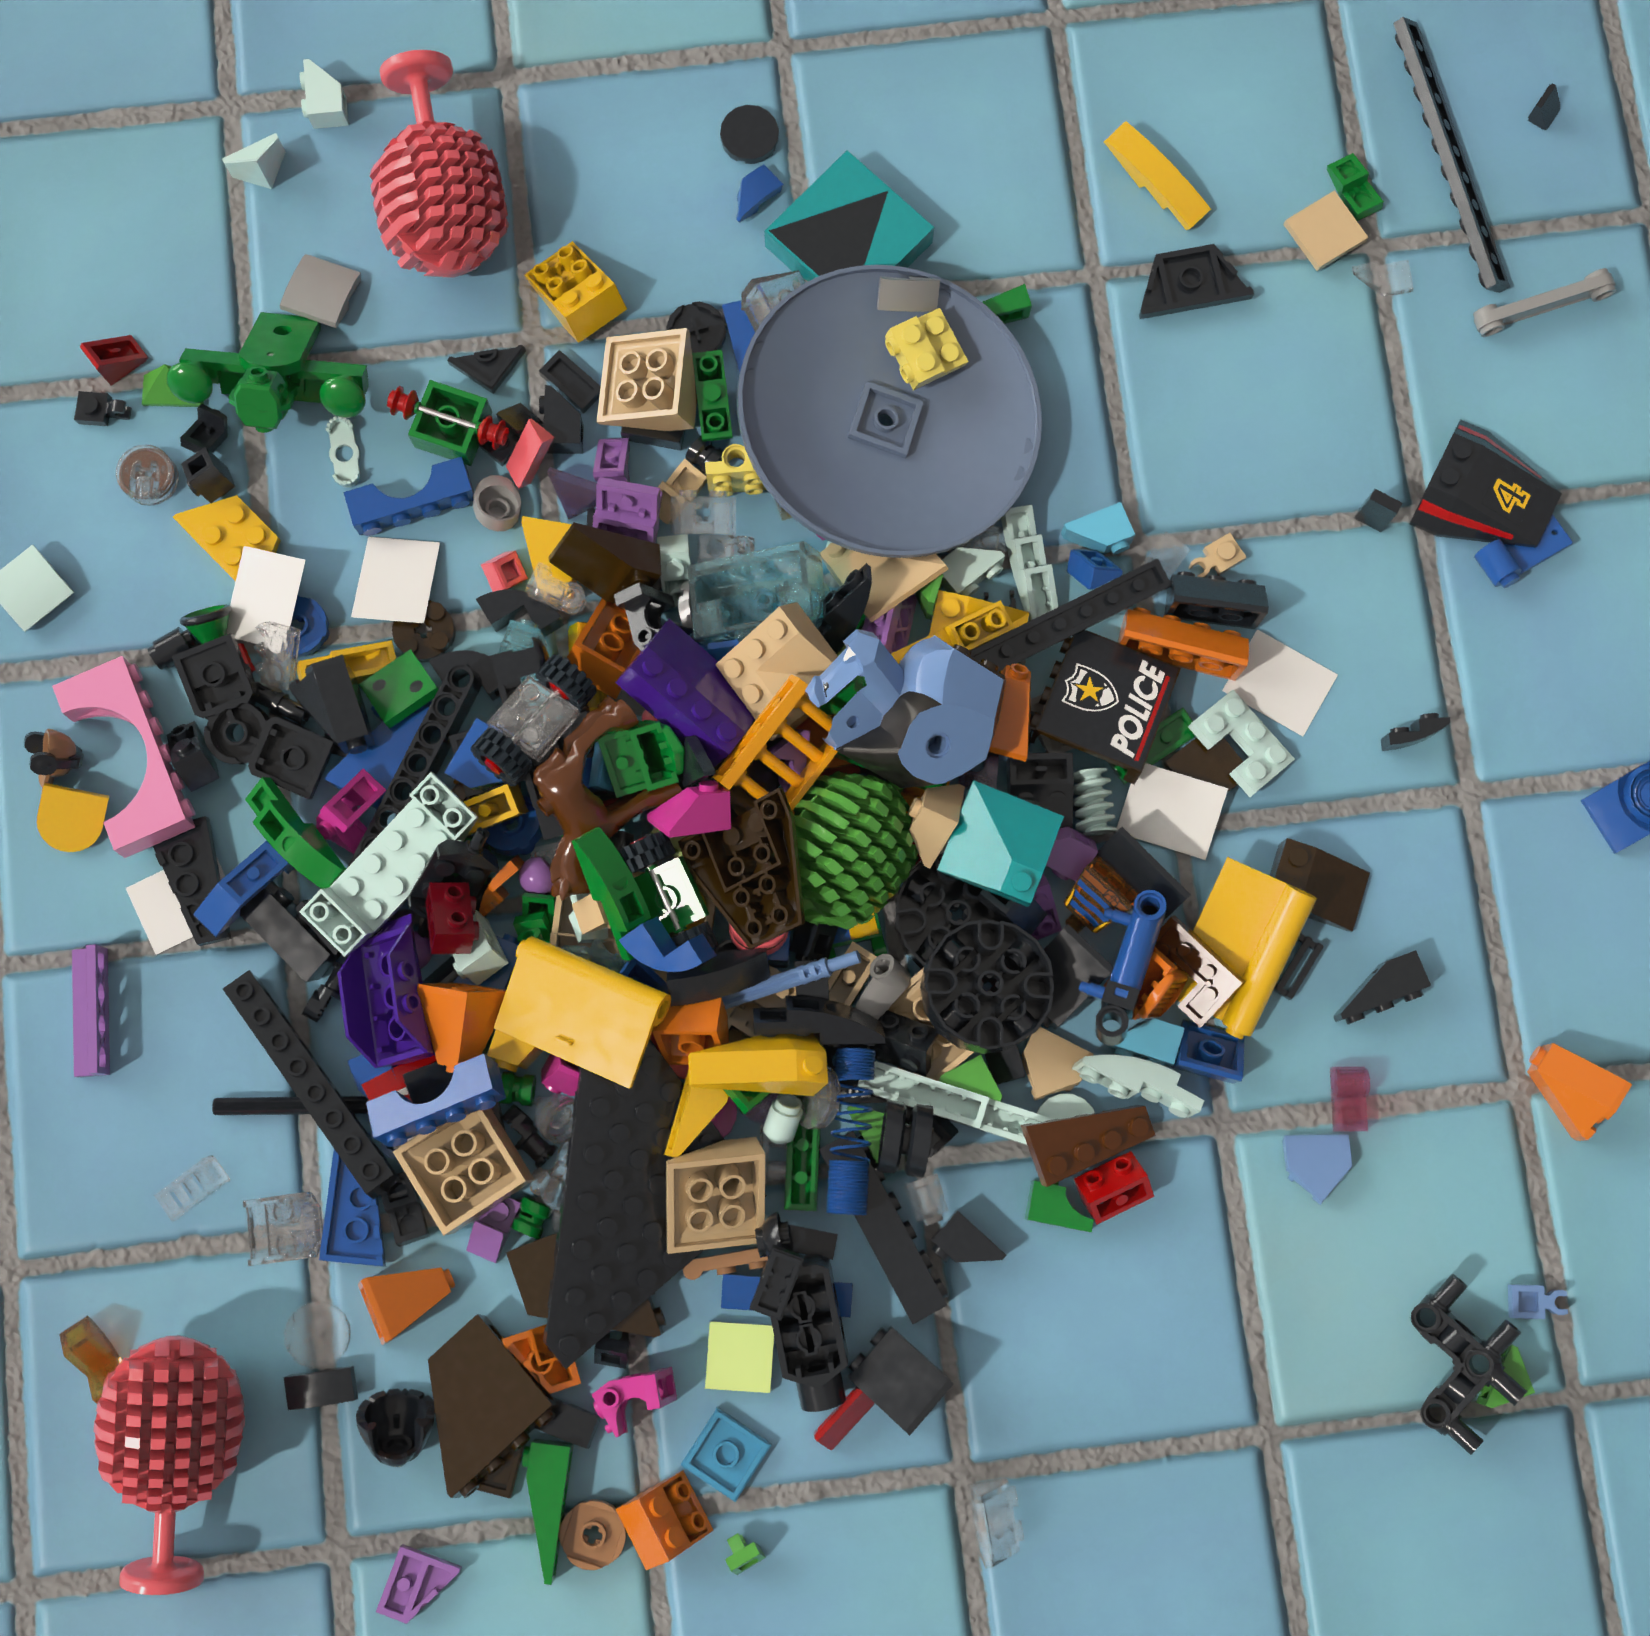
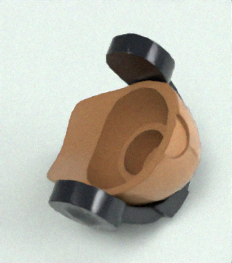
[24,729,84,789]

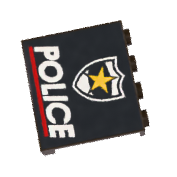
[1030,630,1181,785]

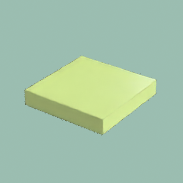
[705,1321,774,1393]

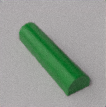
[784,1089,822,1211]

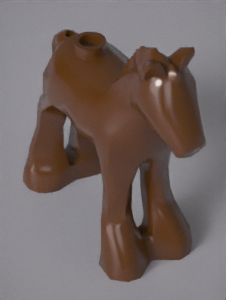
[533,696,682,901]

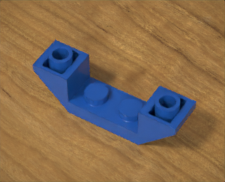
[193,841,295,938]

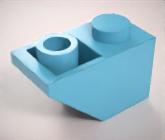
[1108,1018,1185,1066]

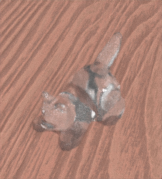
[530,1139,569,1233]

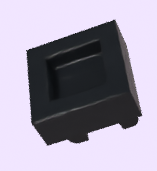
[594,1332,630,1369]

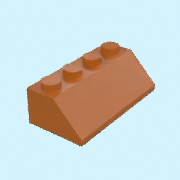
[1118,607,1249,681]

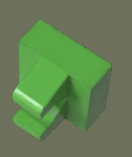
[725,1533,766,1575]

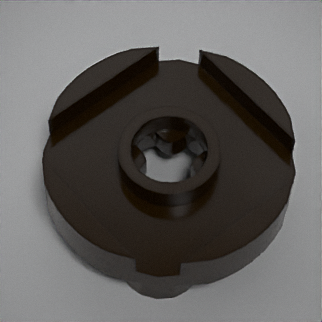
[392,600,456,662]

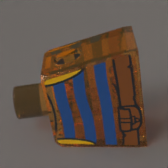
[1064,856,1139,933]

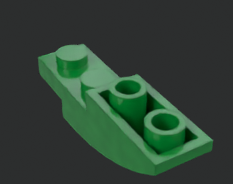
[245,777,346,888]
[572,827,652,961]

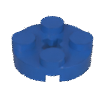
[276,595,330,658]
[486,795,542,856]

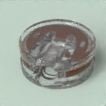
[116,445,179,506]

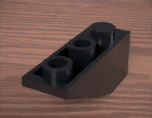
[1333,950,1431,1025]

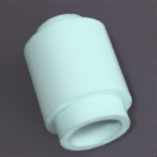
[763,1094,803,1144]

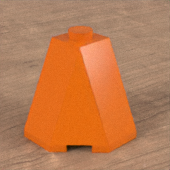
[1527,1043,1632,1141]

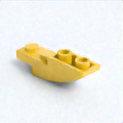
[891,600,1015,664]

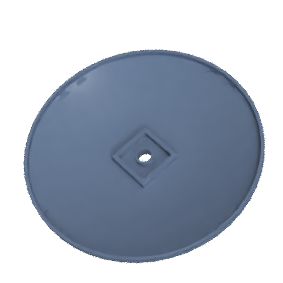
[737,265,1042,558]

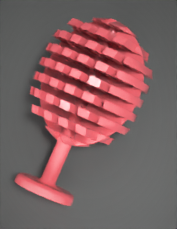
[370,50,509,278]
[94,1335,245,1595]

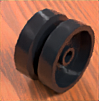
[877,1100,934,1178]

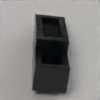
[666,948,770,1007]

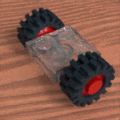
[470,654,597,786]

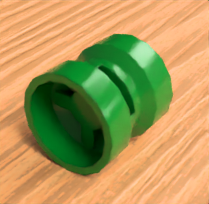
[499,1072,536,1107]
[510,1197,553,1239]

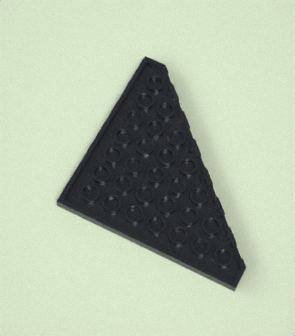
[543,1039,767,1369]

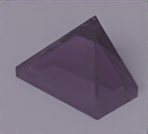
[547,467,597,519]

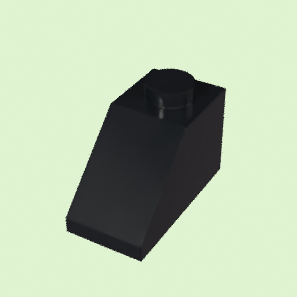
[930,1210,1006,1263]

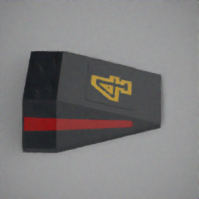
[1409,419,1562,548]

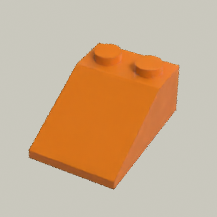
[567,598,641,699]

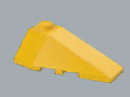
[688,1033,828,1096]

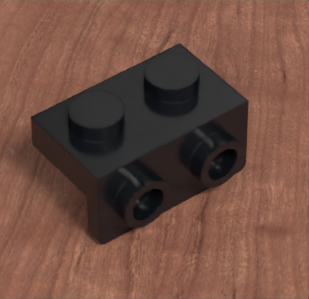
[869,1010,939,1077]

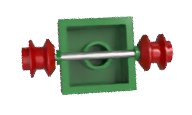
[387,380,509,466]

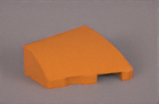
[502,1324,581,1394]

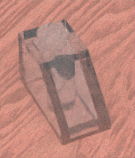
[903,1173,949,1226]

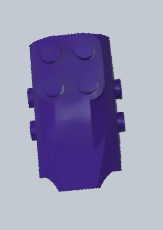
[337,914,435,1068]

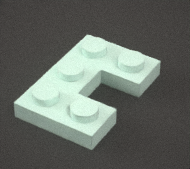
[1188,690,1295,797]

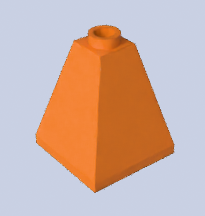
[989,663,1031,762]
[417,983,506,1073]
[358,1267,455,1345]

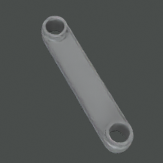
[1473,268,1617,337]

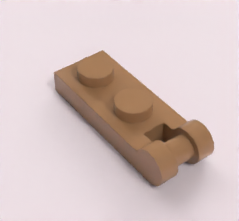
[683,1248,768,1280]

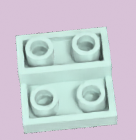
[0,545,75,632]

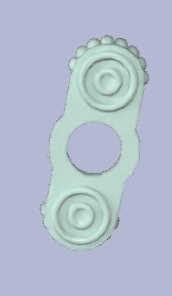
[326,416,360,487]

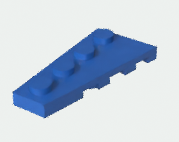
[319,1133,386,1267]

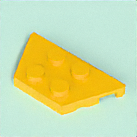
[173,495,281,582]

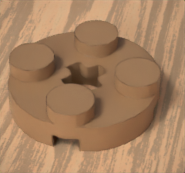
[559,1499,627,1570]

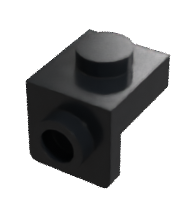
[180,404,228,453]

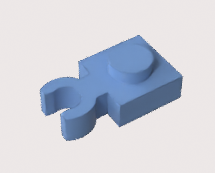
[1508,1284,1568,1319]

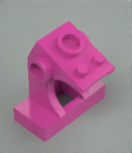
[316,768,386,854]
[591,1367,677,1437]

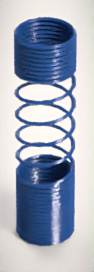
[826,1048,876,1215]

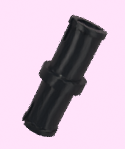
[256,681,311,726]

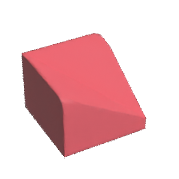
[481,550,528,592]

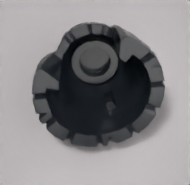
[356,1388,436,1467]

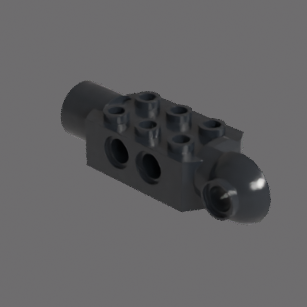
[755,1211,849,1412]

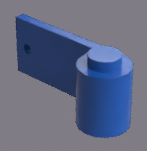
[1474,514,1573,588]

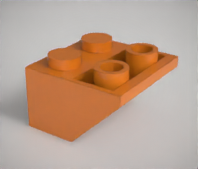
[616,1470,714,1570]

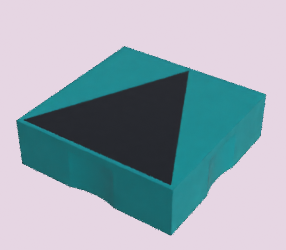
[764,150,934,281]

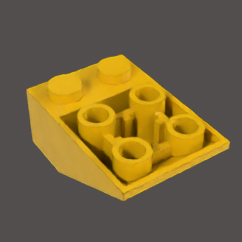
[524,241,627,343]

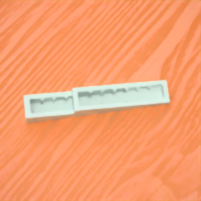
[857,1061,1052,1146]

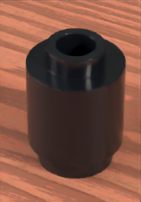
[148,627,198,670]

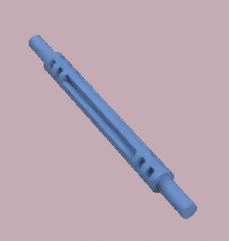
[721,950,861,1009]

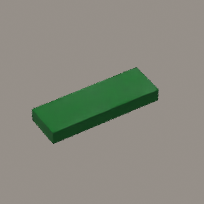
[1108,707,1196,785]

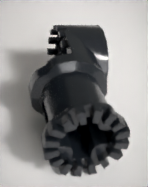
[302,961,342,1022]
[502,1104,558,1169]

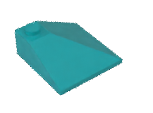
[937,780,1064,907]

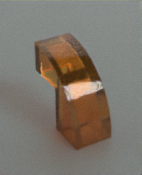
[59,1315,122,1404]

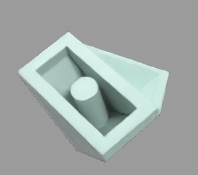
[222,133,286,189]

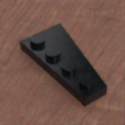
[153,816,232,946]

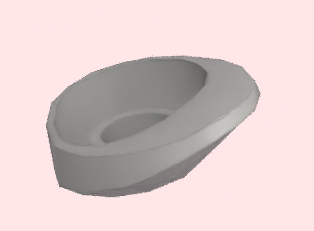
[473,475,521,532]

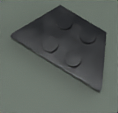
[1139,244,1254,319]

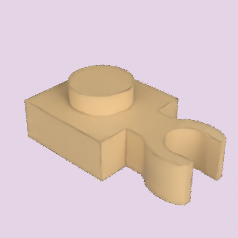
[1188,533,1247,578]

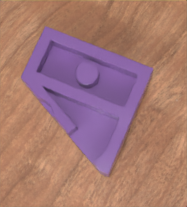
[376,1544,462,1624]

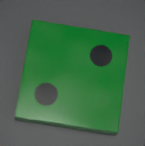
[359,649,439,729]

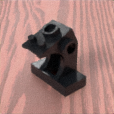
[614,582,693,651]

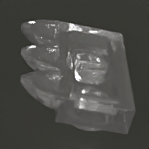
[253,621,301,691]

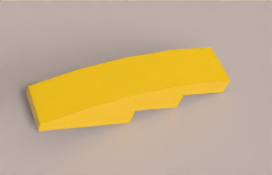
[1103,121,1211,230]

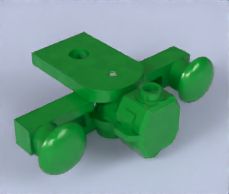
[166,312,369,433]

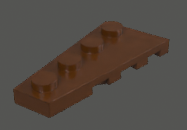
[1021,1105,1156,1187]

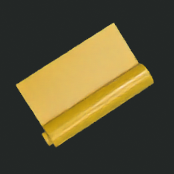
[1176,857,1317,1039]
[493,936,671,1089]

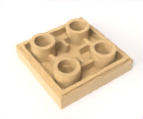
[1283,190,1368,271]

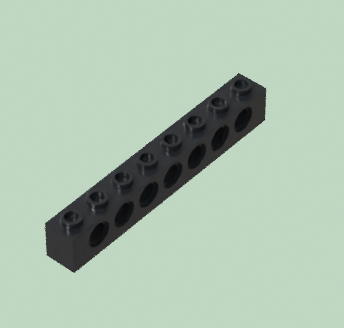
[223,970,401,1199]

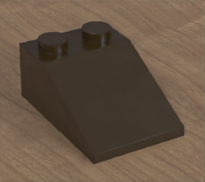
[548,522,662,603]
[1270,838,1370,932]

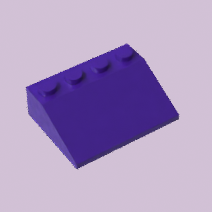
[615,618,755,767]

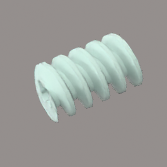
[1073,768,1117,836]

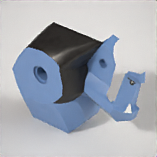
[805,629,1006,788]

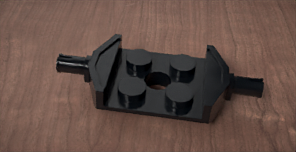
[408,827,499,938]

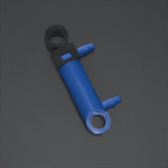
[1079,890,1167,1046]

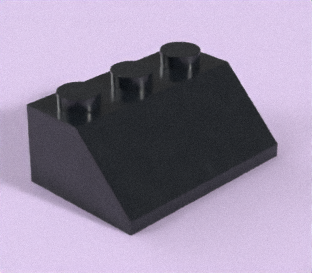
[1164,571,1269,629]
[1089,827,1191,919]

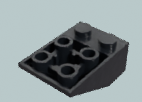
[1006,753,1074,829]

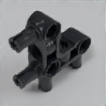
[1411,1274,1528,1455]

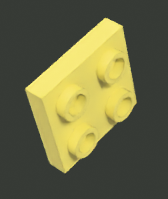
[705,444,767,497]

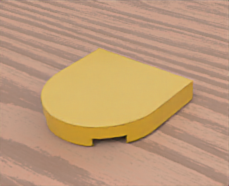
[37,783,109,852]

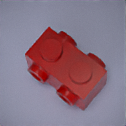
[1074,1151,1154,1225]

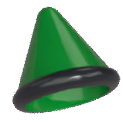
[180,605,232,644]

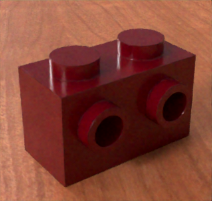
[426,883,479,954]

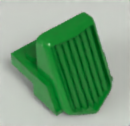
[598,720,685,798]

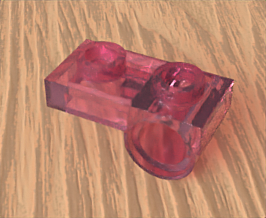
[1330,1067,1370,1132]

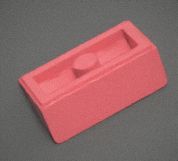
[506,418,554,489]

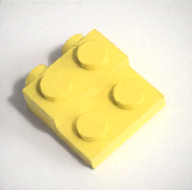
[885,308,969,391]

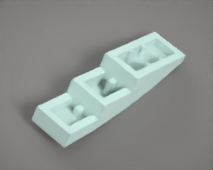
[1001,505,1058,622]

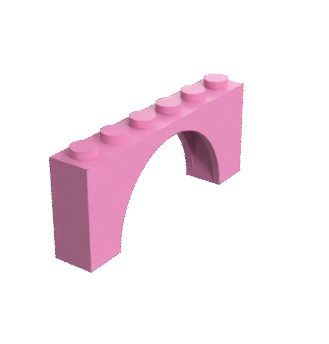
[52,656,195,858]

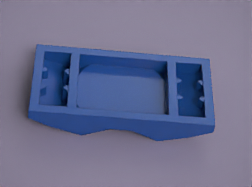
[1580,761,1650,854]

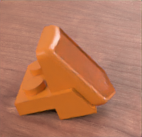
[1104,947,1188,1020]

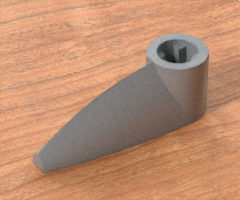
[855,954,911,1020]

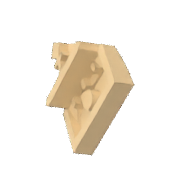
[1022,1027,1093,1100]

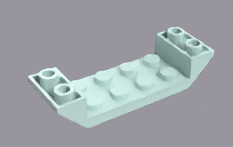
[299,772,478,957]

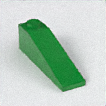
[522,1438,574,1585]

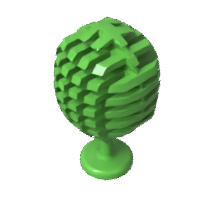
[793,771,919,930]

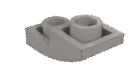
[877,276,940,312]

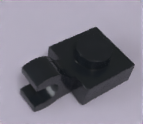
[74,391,132,426]

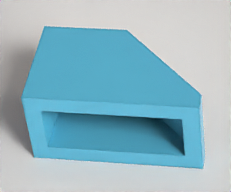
[1061,502,1135,555]

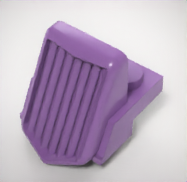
[593,477,662,543]

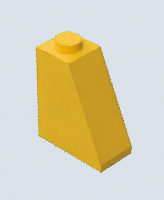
[521,516,577,607]

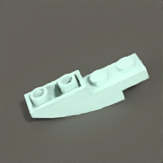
[1072,1055,1205,1118]

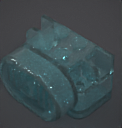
[687,541,831,642]

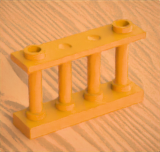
[712,674,838,815]

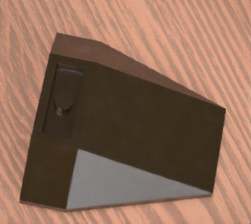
[678,788,805,949]

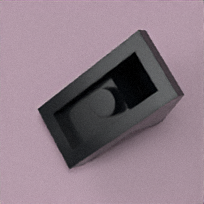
[478,403,543,467]

